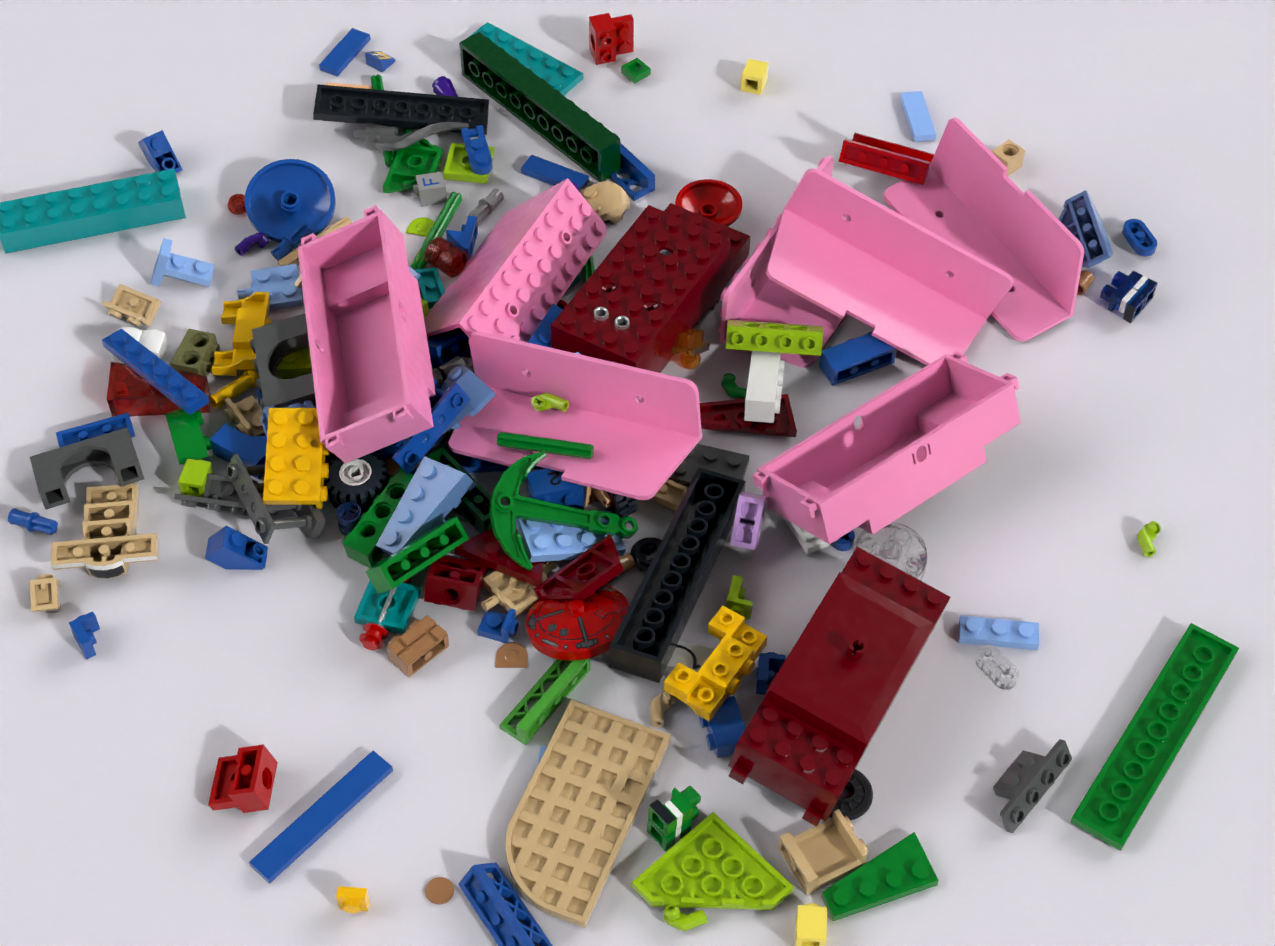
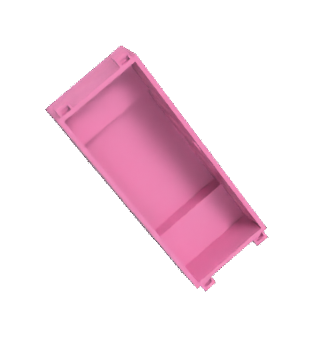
[298,205,436,463]
[752,351,1020,544]

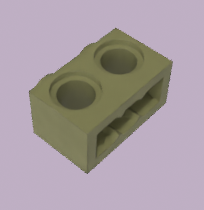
[170,329,220,384]

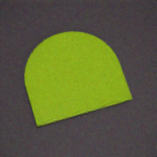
[406,217,434,237]

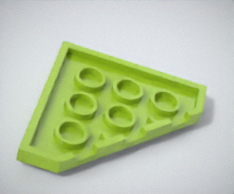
[631,812,794,910]

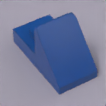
[446,216,478,264]

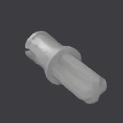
[469,189,504,223]

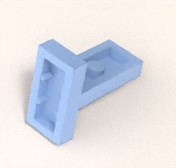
[151,238,214,287]

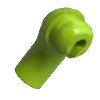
[531,393,569,412]

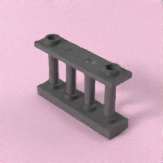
[226,454,326,544]

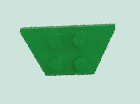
[383,130,443,194]

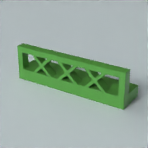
[500,658,590,745]

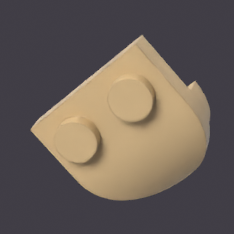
[580,181,630,224]

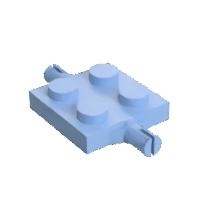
[237,264,303,310]

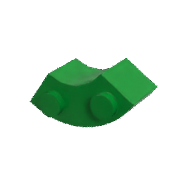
[165,409,212,465]

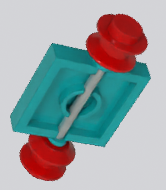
[354,577,421,651]

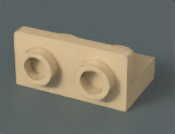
[224,395,266,437]

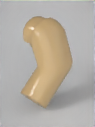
[650,691,677,727]

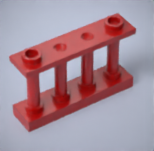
[838,132,934,185]

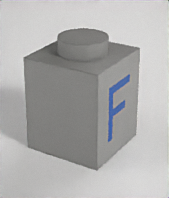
[413,171,447,207]

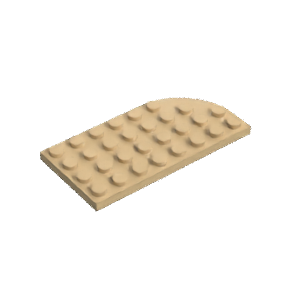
[505,700,671,928]

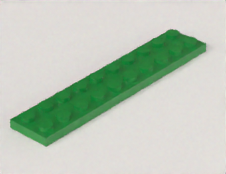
[1070,623,1239,851]

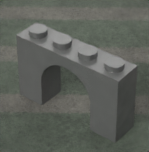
[250,313,317,410]
[30,427,144,510]

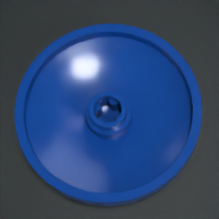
[245,159,336,243]

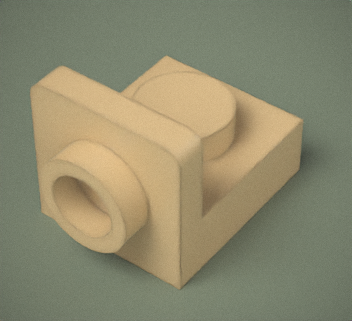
[29,574,61,613]

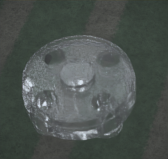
[852,522,927,581]

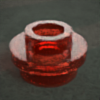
[228,194,246,214]

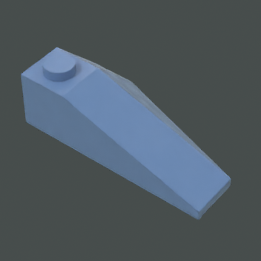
[428,364,496,451]

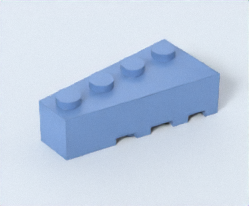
[376,456,476,556]

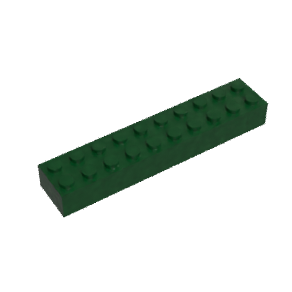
[459,32,621,182]

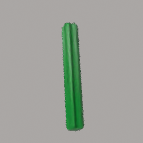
[497,432,594,459]

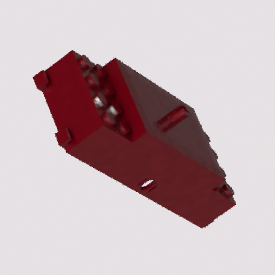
[728,546,951,827]

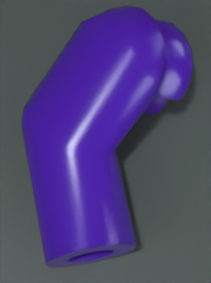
[235,232,269,256]

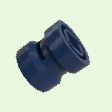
[336,502,362,536]

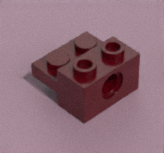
[424,555,487,611]

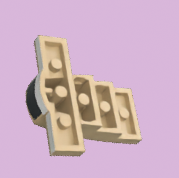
[51,483,158,579]

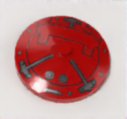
[526,584,629,660]

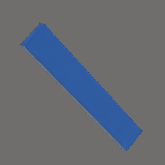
[249,750,393,884]

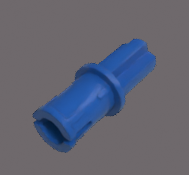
[271,223,310,261]
[8,508,58,535]

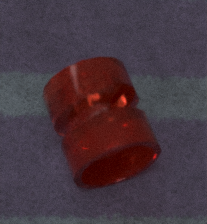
[424,237,468,278]

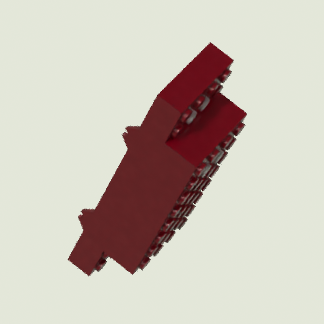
[551,203,750,373]

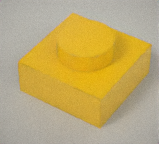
[336,886,370,913]

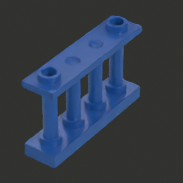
[372,378,471,474]

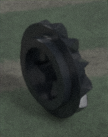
[630,537,662,572]

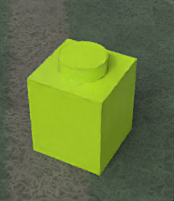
[178,459,215,497]

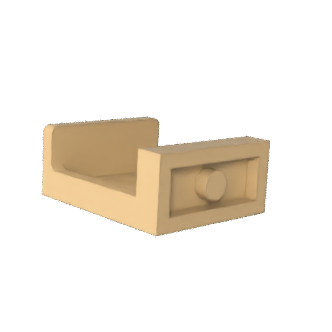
[778,809,868,895]

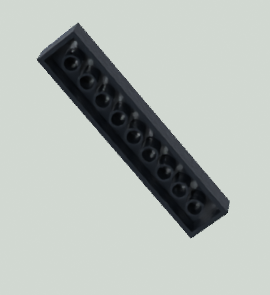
[608,467,746,683]

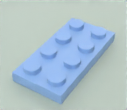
[515,510,626,562]

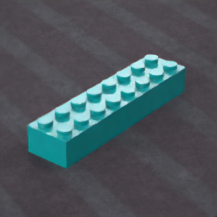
[0,169,186,254]

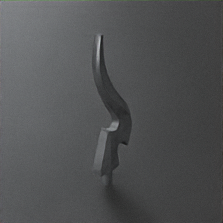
[354,122,469,151]

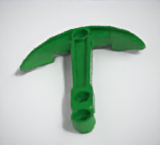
[489,452,638,571]

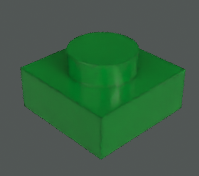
[621,58,651,84]

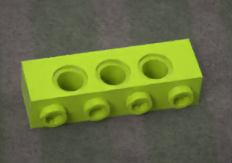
[726,319,823,356]

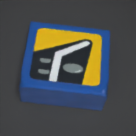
[365,51,396,72]

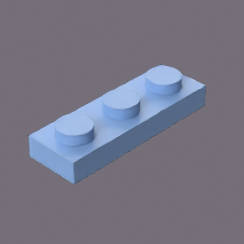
[958,615,1039,650]

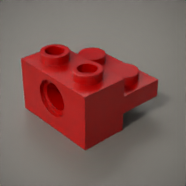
[589,13,634,65]
[208,744,278,813]

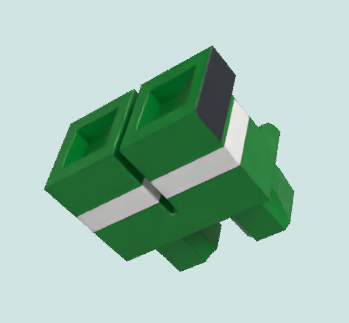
[647,786,701,851]

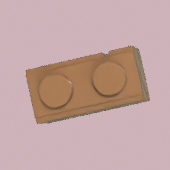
[387,615,449,677]

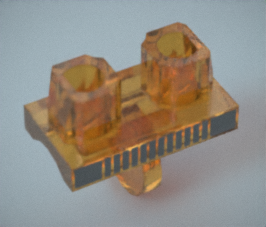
[672,329,710,370]

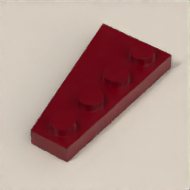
[699,394,797,437]

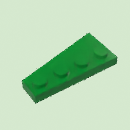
[821,832,939,921]

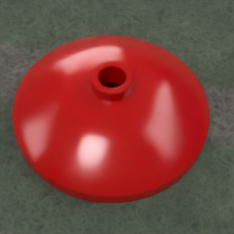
[675,179,743,226]

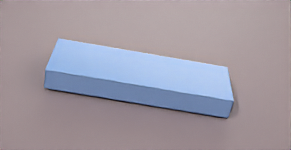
[900,91,936,142]

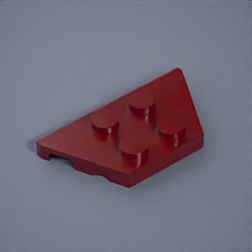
[455,528,544,587]
[533,534,623,600]

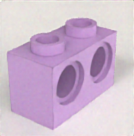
[730,491,767,550]

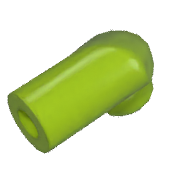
[1137,521,1161,557]
[664,904,708,931]

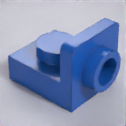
[477,608,519,643]
[69,612,100,660]
[756,652,786,695]

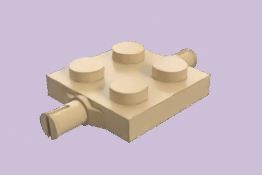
[481,561,557,617]

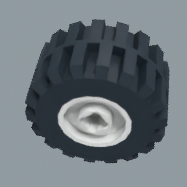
[324,453,389,514]

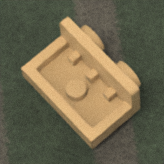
[102,284,162,327]

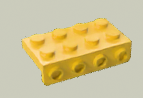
[263,408,330,509]

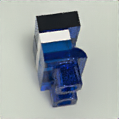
[1100,271,1158,323]

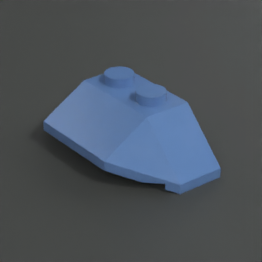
[1058,190,1113,268]

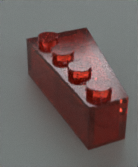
[106,362,211,417]

